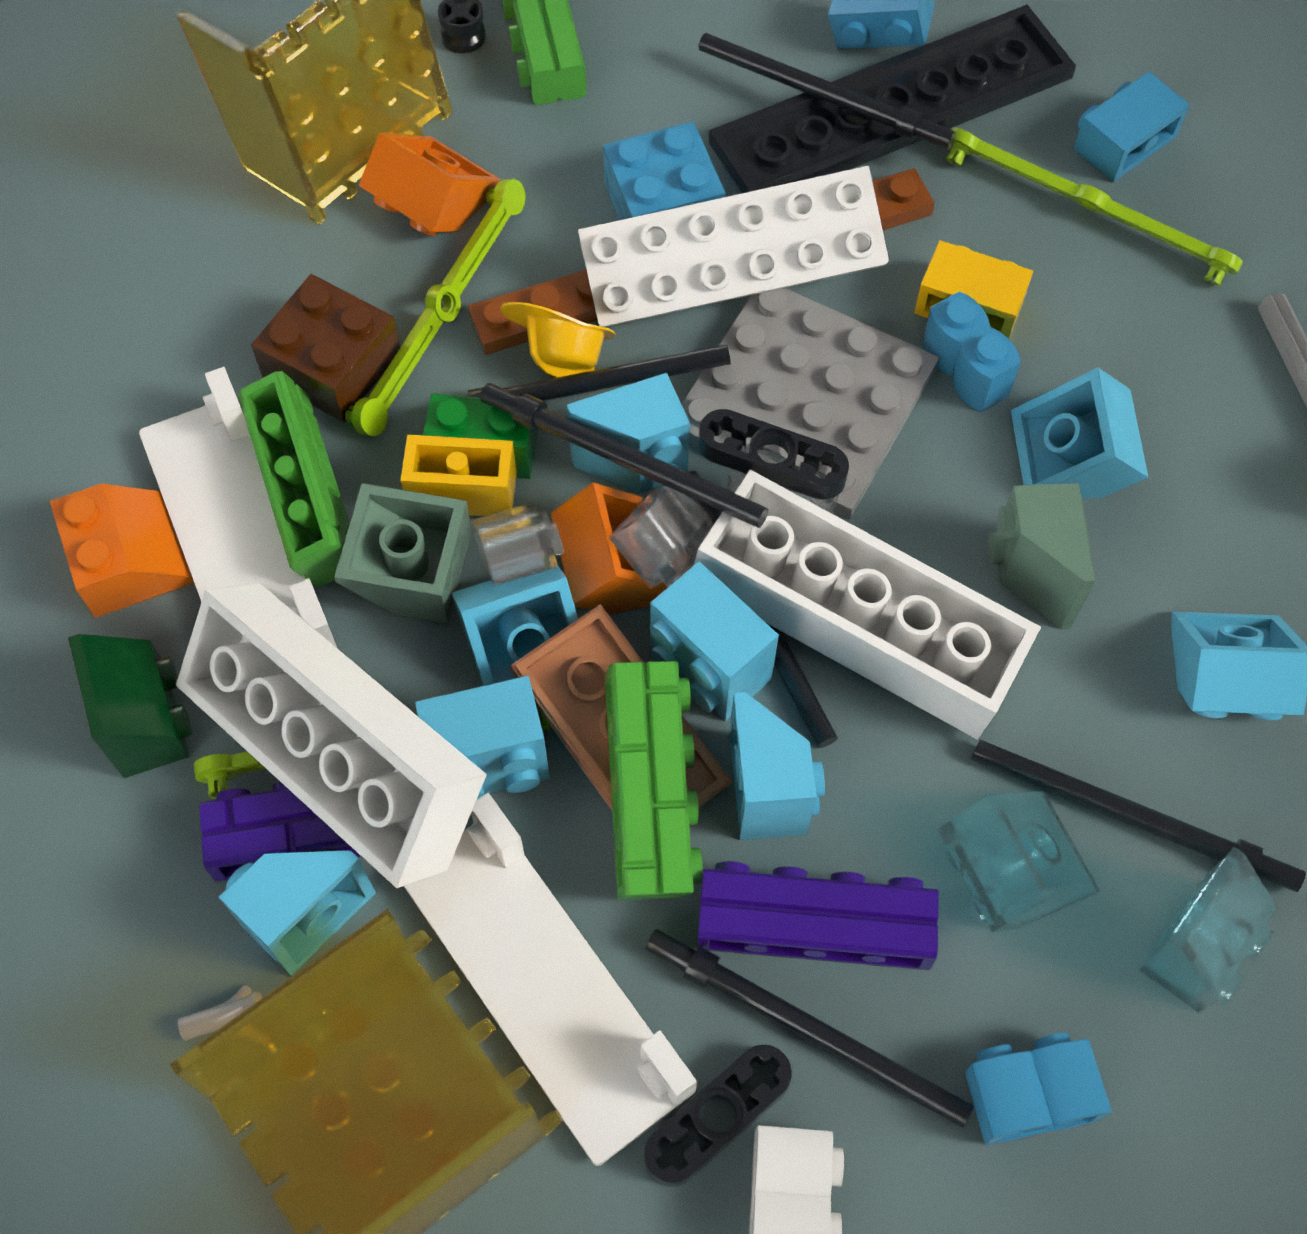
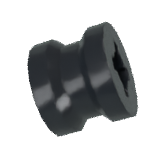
[437,0,486,54]

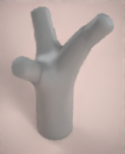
[178,985,265,1041]

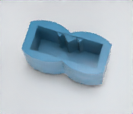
[922,291,1021,412]
[964,1032,1112,1145]

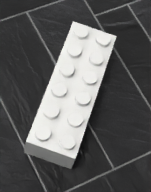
[694,470,1041,740]
[176,583,487,888]

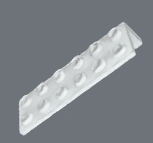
[578,166,889,327]
[139,367,337,648]
[404,793,697,1166]

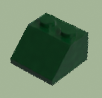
[68,634,193,778]

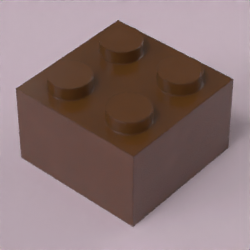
[251,273,400,422]

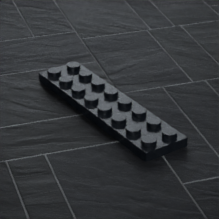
[709,4,1076,193]

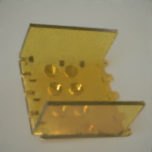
[176,0,453,225]
[170,909,563,1234]

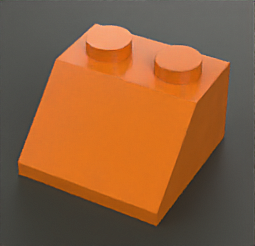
[358,132,501,236]
[550,482,684,614]
[49,483,194,618]

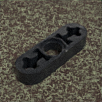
[698,409,849,500]
[644,1045,792,1187]

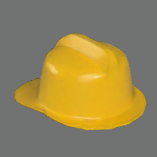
[500,302,616,378]

